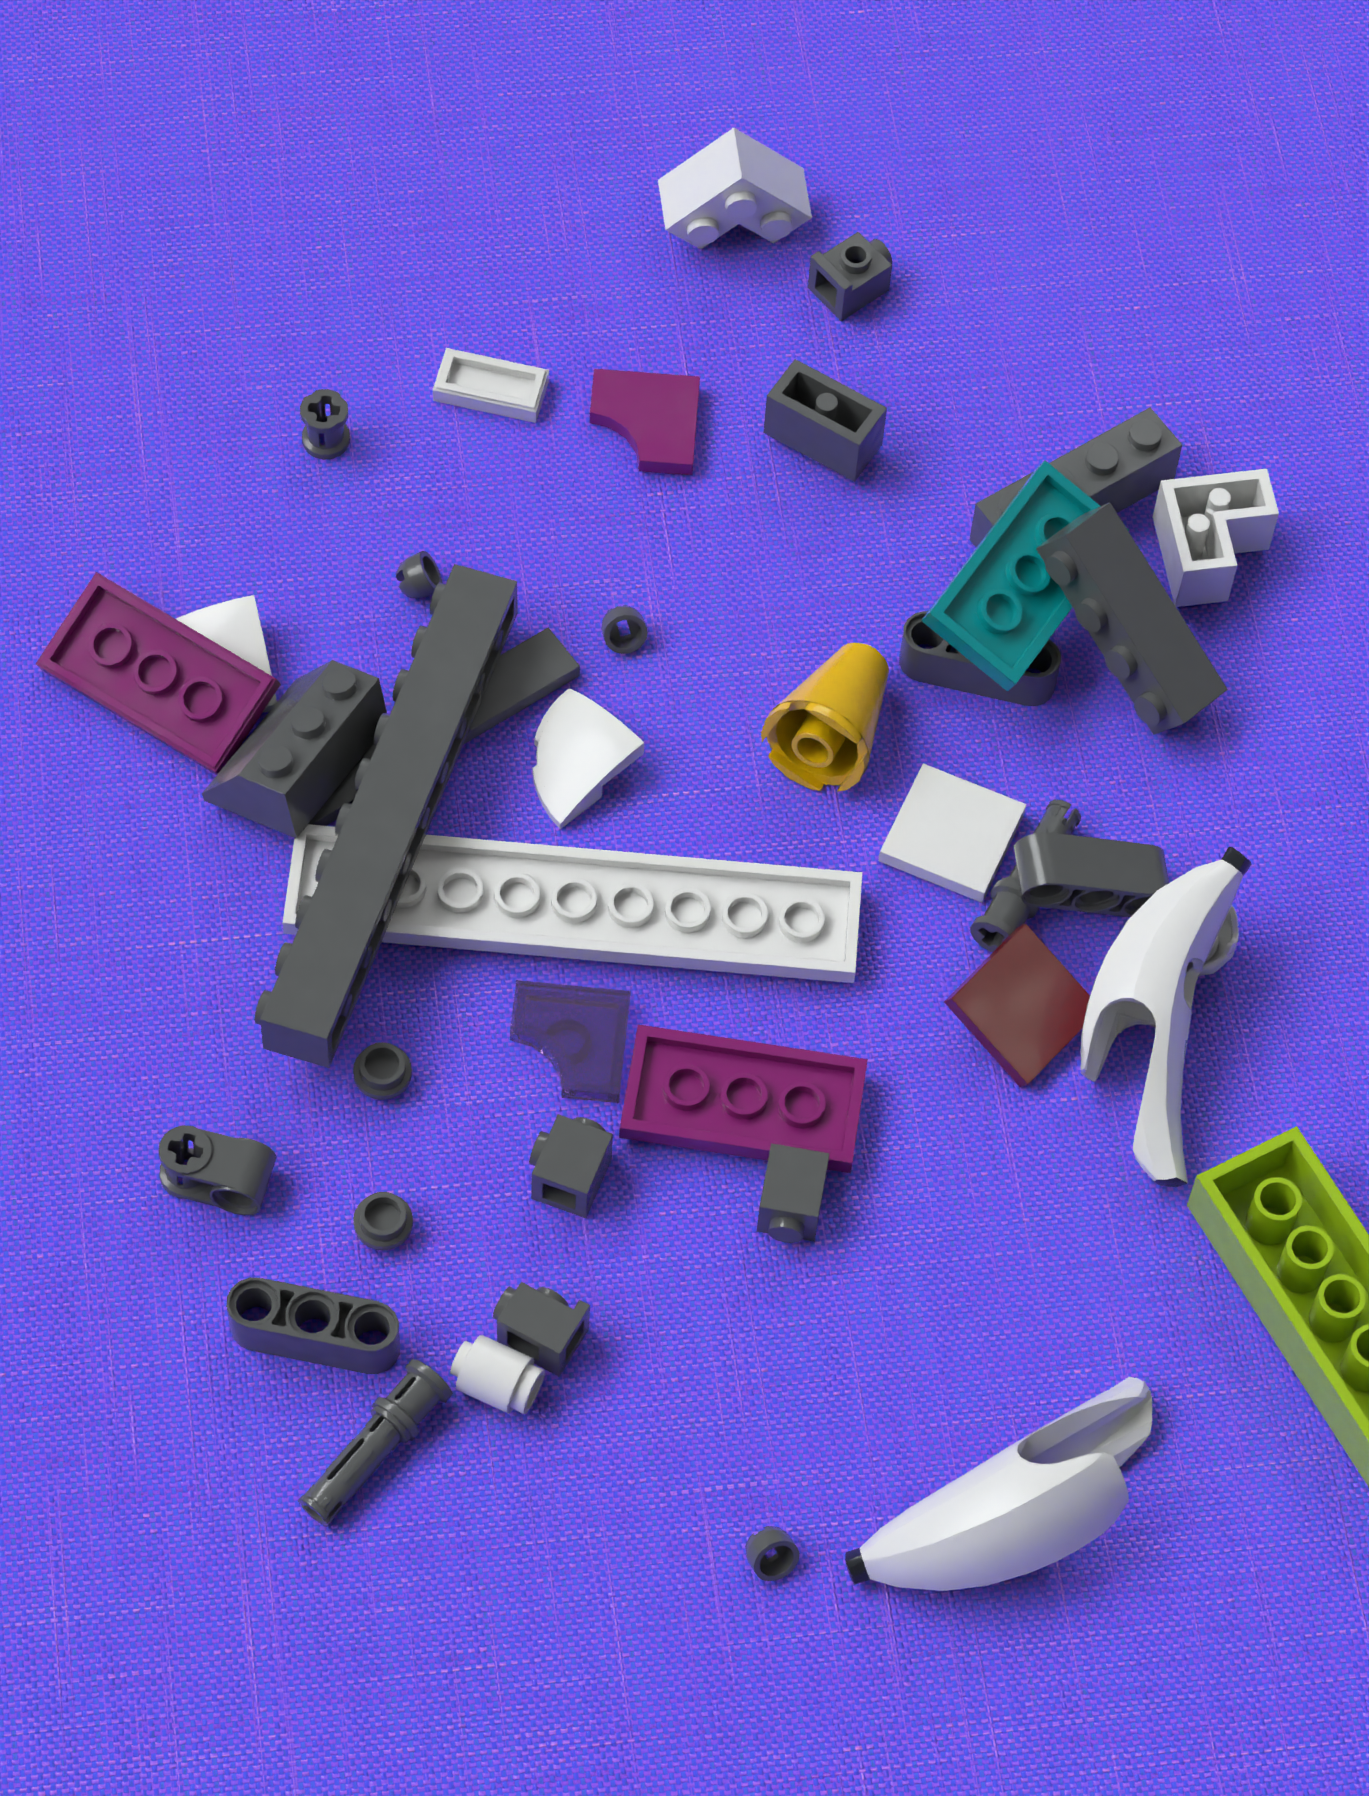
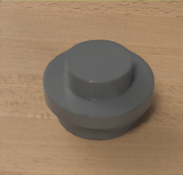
[353,1042,412,1100]
[353,1192,413,1250]

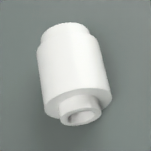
[450,1335,545,1414]

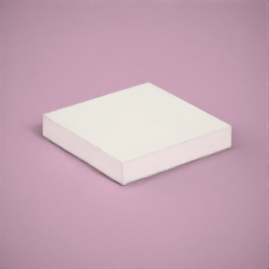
[878,763,1026,903]

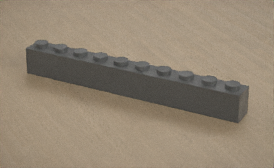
[254,564,518,1068]

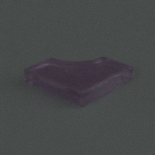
[510,980,631,1103]

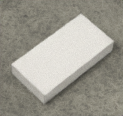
[433,348,549,423]

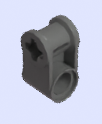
[159,1125,277,1215]

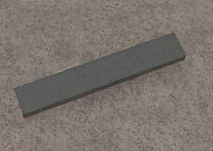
[309,627,580,826]

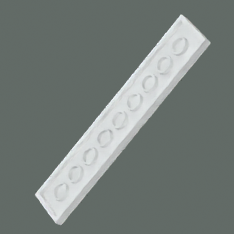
[282,824,862,983]

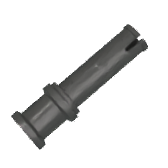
[970,800,1081,952]
[298,1359,453,1527]

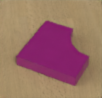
[590,369,700,475]

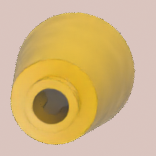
[761,643,889,792]

